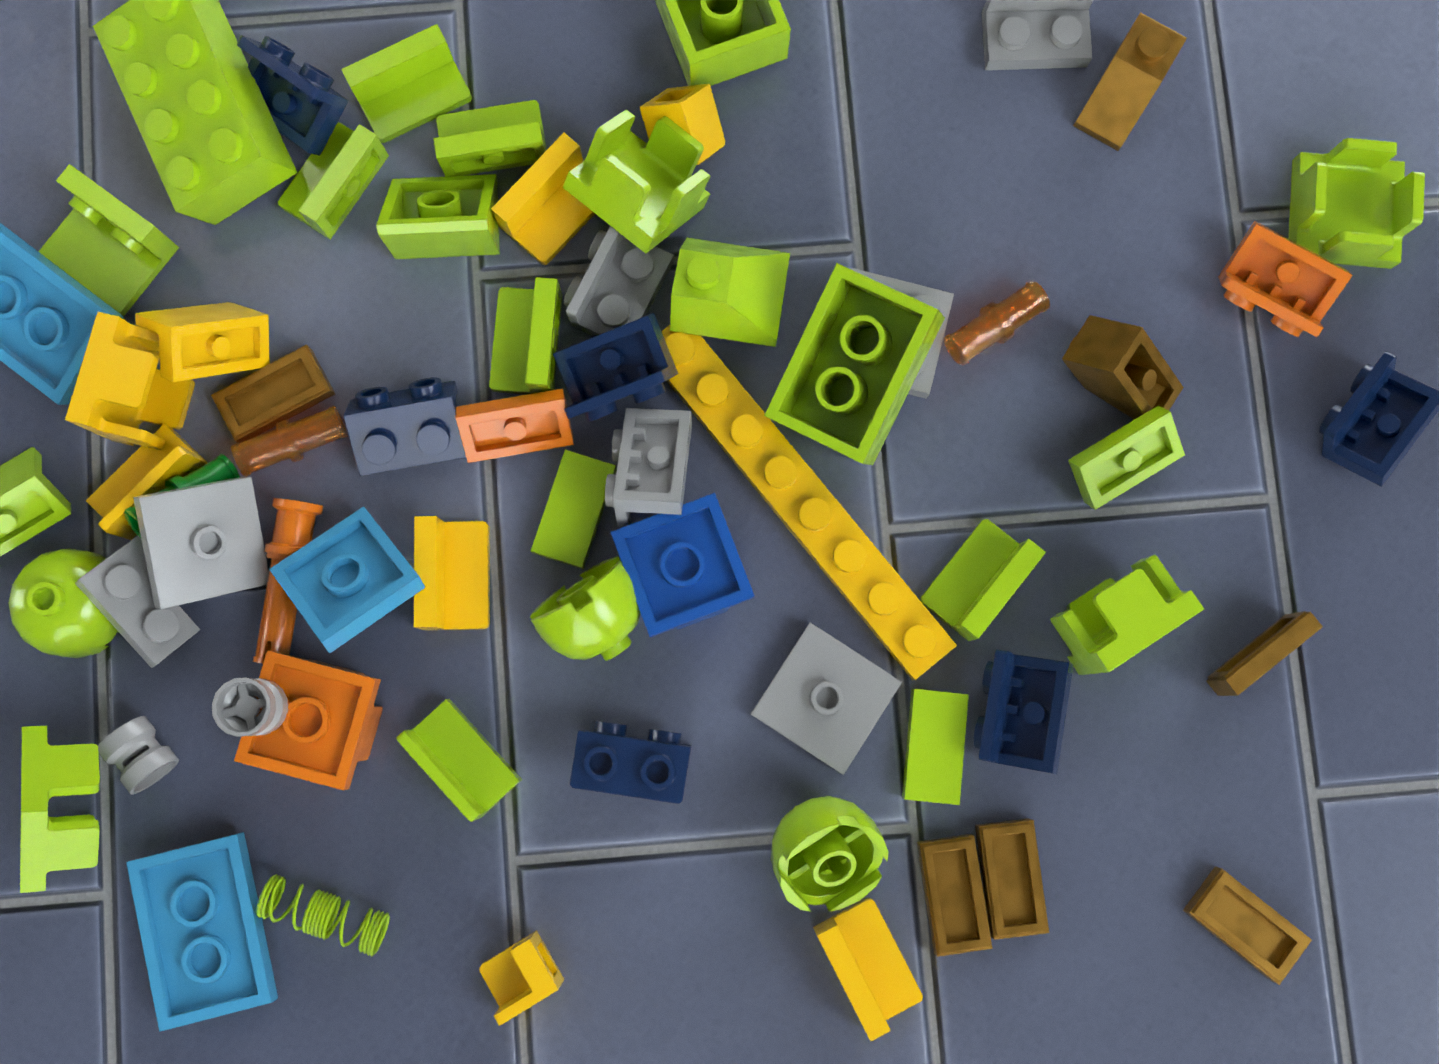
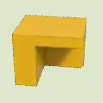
[639,83,725,165]
[479,930,564,1026]

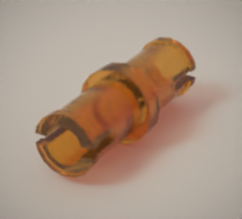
[944,281,1050,366]
[231,405,348,477]

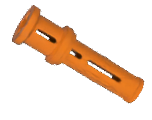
[252,498,323,664]

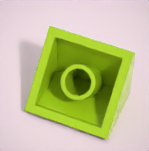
[376,174,500,259]

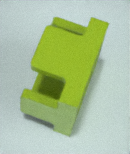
[563,109,710,254]
[1288,138,1425,269]
[1050,555,1204,675]
[20,726,100,893]

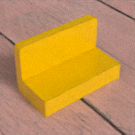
[491,132,595,265]
[135,302,270,382]
[86,424,208,540]
[414,516,490,630]
[813,898,923,1041]

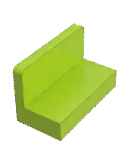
[341,24,472,143]
[433,100,547,176]
[278,122,389,240]
[489,277,563,395]
[0,447,71,557]
[920,519,1046,641]
[396,699,522,822]

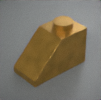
[1073,12,1187,151]
[1062,315,1184,420]

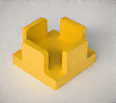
[65,311,195,451]

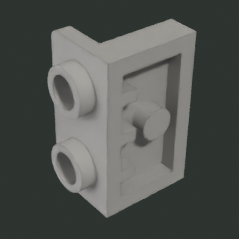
[982,0,1094,71]
[564,226,674,337]
[605,408,692,527]

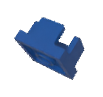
[610,493,755,638]

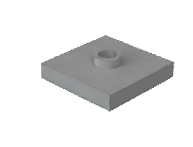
[133,476,269,609]
[751,622,902,775]

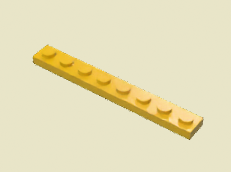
[662,325,957,681]

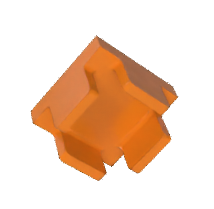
[234,650,383,791]

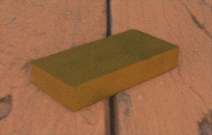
[211,344,335,444]
[1206,611,1323,696]
[975,819,1049,940]
[917,834,993,957]
[1183,866,1312,985]

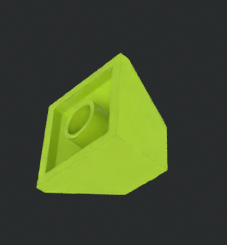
[670,237,790,347]

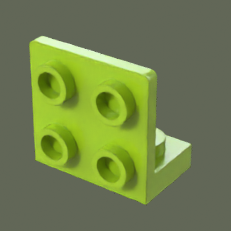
[38,164,179,316]

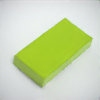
[531,449,617,569]
[902,689,969,805]

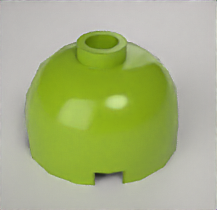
[8,549,118,658]
[530,557,641,661]
[771,796,889,912]

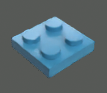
[269,506,425,653]

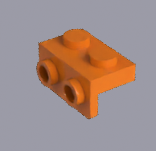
[1218,221,1353,337]

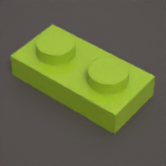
[1068,405,1185,510]

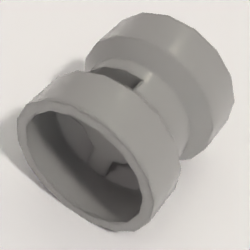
[212,677,288,737]
[98,716,179,795]

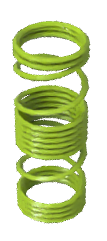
[256,874,390,957]

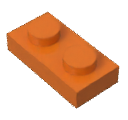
[455,389,574,463]

